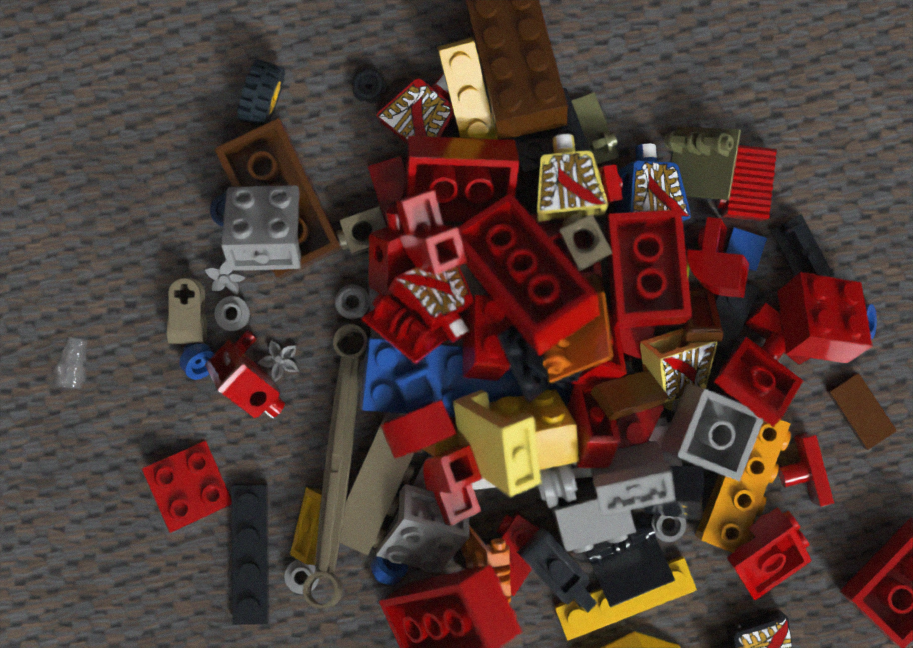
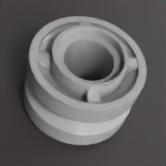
[538,464,577,508]

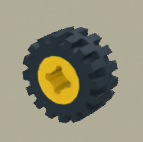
[238,59,285,126]

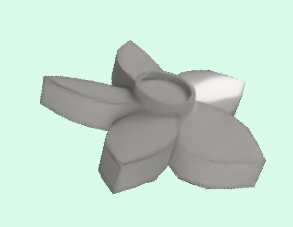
[205,260,247,296]
[258,341,299,382]

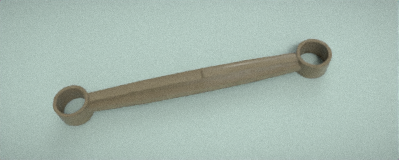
[303,324,370,608]

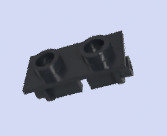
[770,214,833,277]

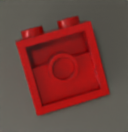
[714,337,803,427]
[727,507,812,601]

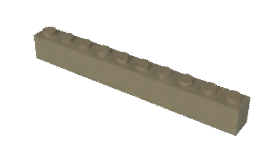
[340,263,488,555]

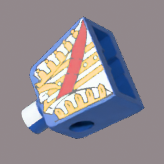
[615,143,691,221]

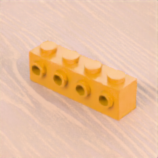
[695,420,791,553]

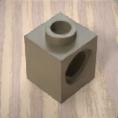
[337,206,387,256]
[557,213,612,272]

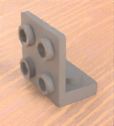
[222,185,301,271]
[591,441,675,516]
[376,484,469,573]

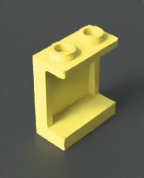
[453,390,541,497]

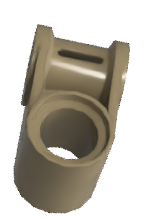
[167,278,207,344]

